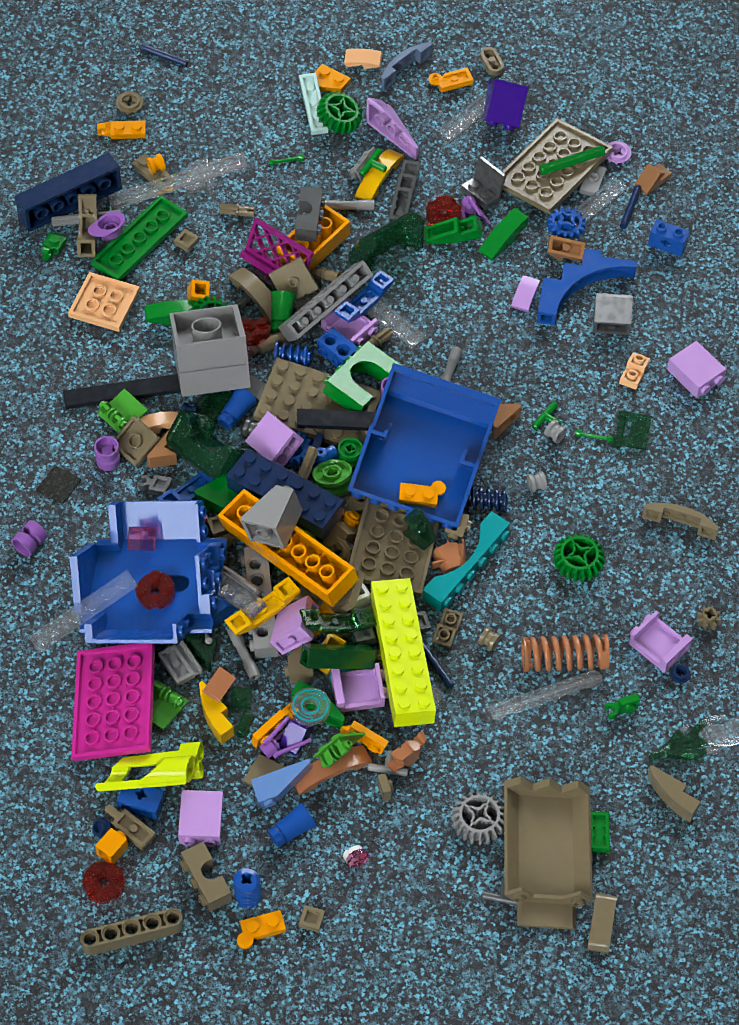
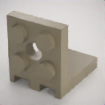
[293,570,365,617]

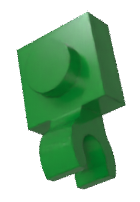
[41,232,67,261]
[604,693,640,720]

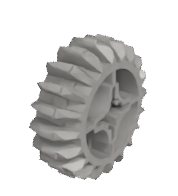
[451,790,504,845]

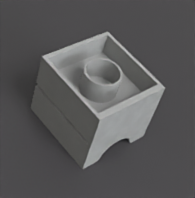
[169,304,251,397]

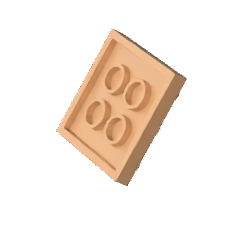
[68,272,140,332]

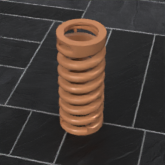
[521,634,610,672]

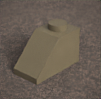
[284,641,313,684]

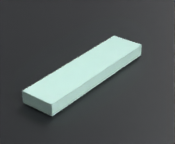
[299,73,328,135]

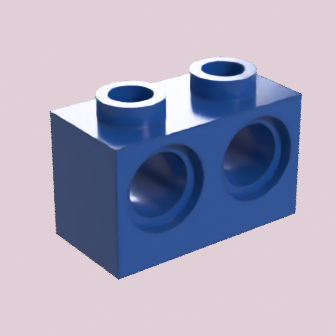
[317,327,358,367]

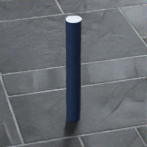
[140,44,189,67]
[620,185,641,229]
[422,639,455,689]

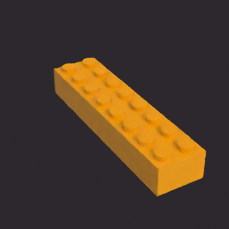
[217,489,359,607]

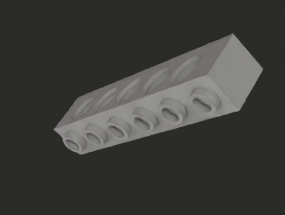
[278,260,374,342]
[240,547,279,659]

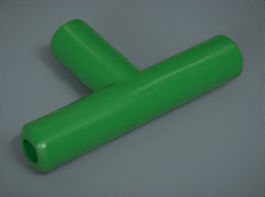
[359,148,387,177]
[531,401,562,430]

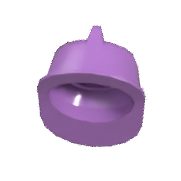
[88,211,125,241]

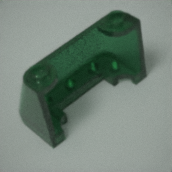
[348,212,425,273]
[166,409,258,478]

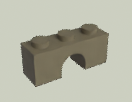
[179,842,232,912]

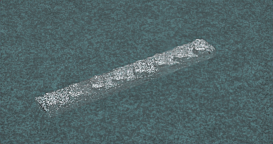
[108,152,248,210]

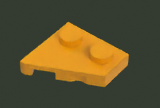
[314,64,351,93]

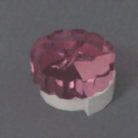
[343,845,369,868]

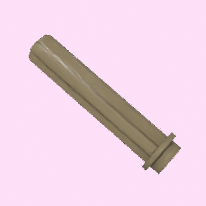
[297,446,319,480]

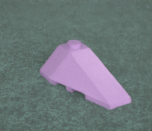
[366,97,419,160]

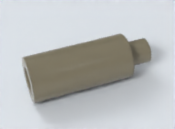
[250,331,287,355]

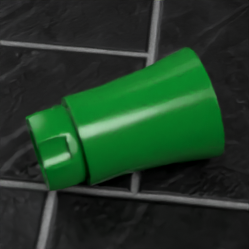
[270,291,296,333]

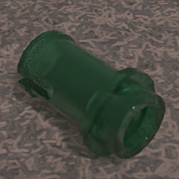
[234,711,255,738]

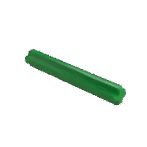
[539,145,605,175]

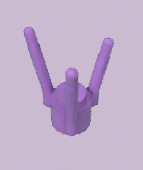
[460,196,491,225]
[259,716,312,759]

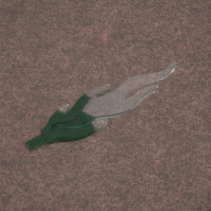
[648,714,739,761]

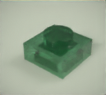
[230,687,252,709]

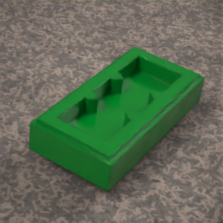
[591,812,610,853]

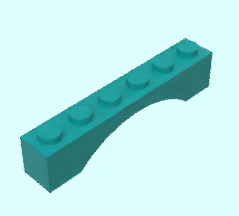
[422,511,511,612]

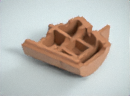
[432,539,466,574]
[387,732,427,773]

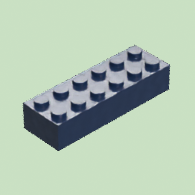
[15,153,122,233]
[226,448,345,540]

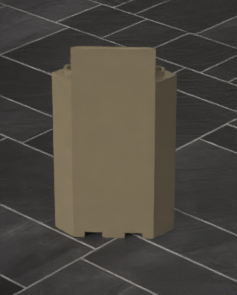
[504,776,593,930]

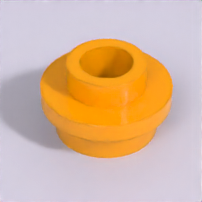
[343,510,361,527]

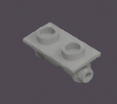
[349,147,375,182]

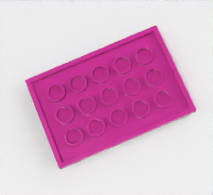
[71,643,155,762]

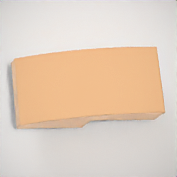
[344,49,383,69]
[619,352,650,390]
[140,411,181,434]

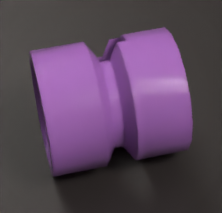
[94,436,121,471]
[11,520,48,557]

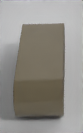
[587,892,617,954]

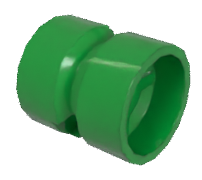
[338,438,363,472]

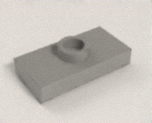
[579,166,606,197]

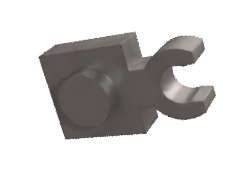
[137,475,174,496]

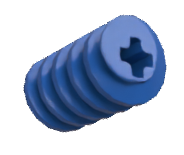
[273,341,313,367]
[233,868,261,909]

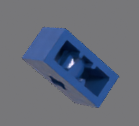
[648,219,690,257]
[117,780,165,821]

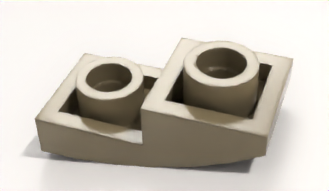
[432,608,464,648]

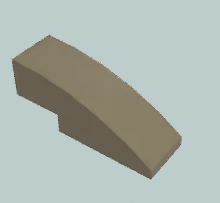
[647,765,700,823]

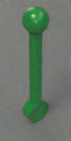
[269,154,305,166]
[575,429,614,443]

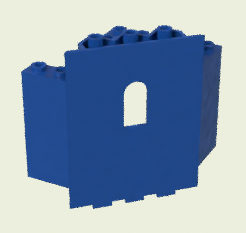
[70,500,228,644]

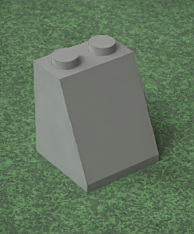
[240,485,303,549]

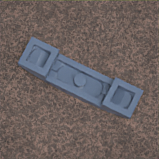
[382,42,433,91]

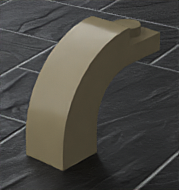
[77,194,98,257]

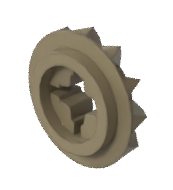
[116,92,144,115]
[325,538,352,563]

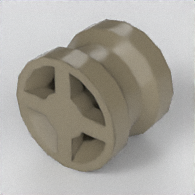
[478,627,502,651]

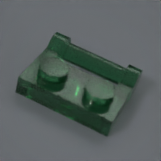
[612,411,652,450]

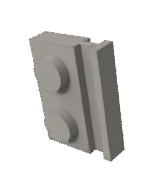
[158,640,203,686]

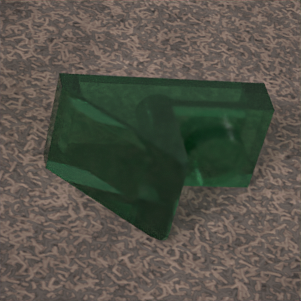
[403,507,437,550]
[186,633,217,673]

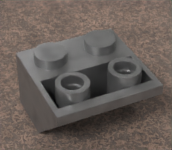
[593,293,633,335]

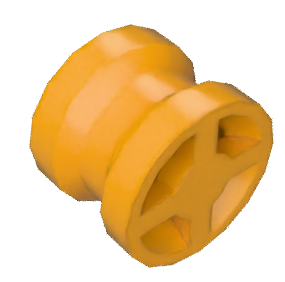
[146,153,166,175]

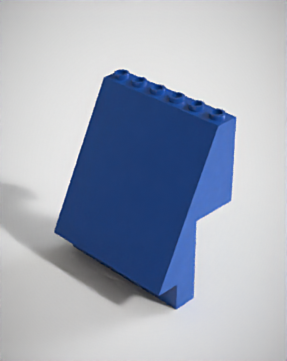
[348,363,501,530]

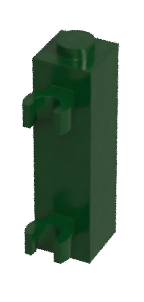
[300,643,377,670]

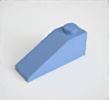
[251,759,312,808]

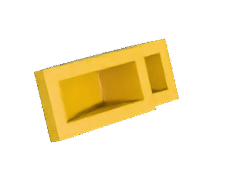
[199,681,234,745]

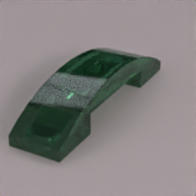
[299,608,377,634]

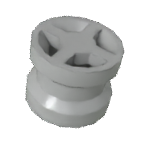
[544,420,567,443]
[527,471,547,493]

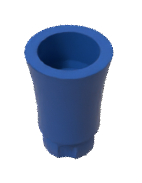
[217,388,257,430]
[267,803,316,847]

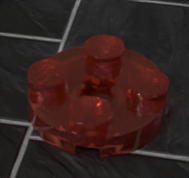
[426,196,462,225]
[241,318,271,346]
[135,570,175,610]
[82,862,125,904]

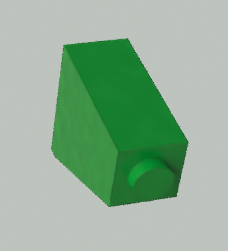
[194,473,238,515]

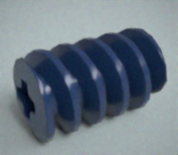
[469,485,509,513]

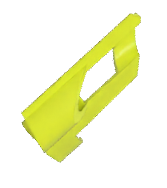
[95,742,204,792]

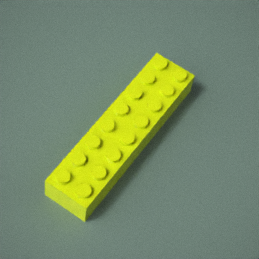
[370,578,436,727]

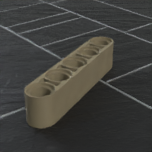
[80,908,183,955]

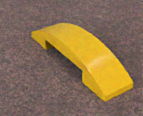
[355,148,404,200]
[224,576,300,636]

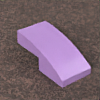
[511,275,540,312]

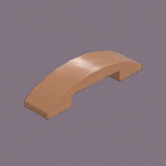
[294,745,373,796]

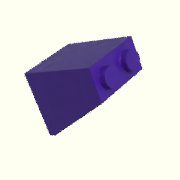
[483,78,529,131]

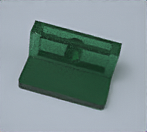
[197,391,232,425]

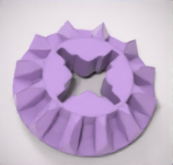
[606,141,631,165]

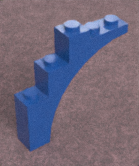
[537,249,637,325]

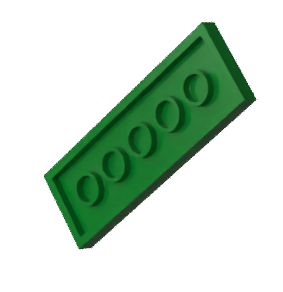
[90,195,188,281]

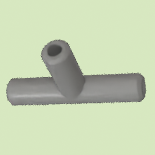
[367,750,408,777]

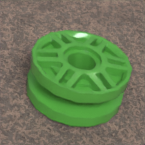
[312,459,353,497]

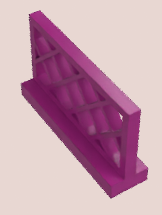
[240,217,314,275]

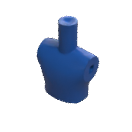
[313,445,338,468]

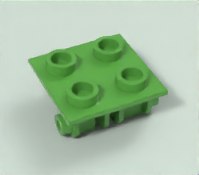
[97,389,148,434]
[152,680,189,730]
[313,732,365,768]

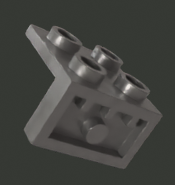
[460,156,506,210]

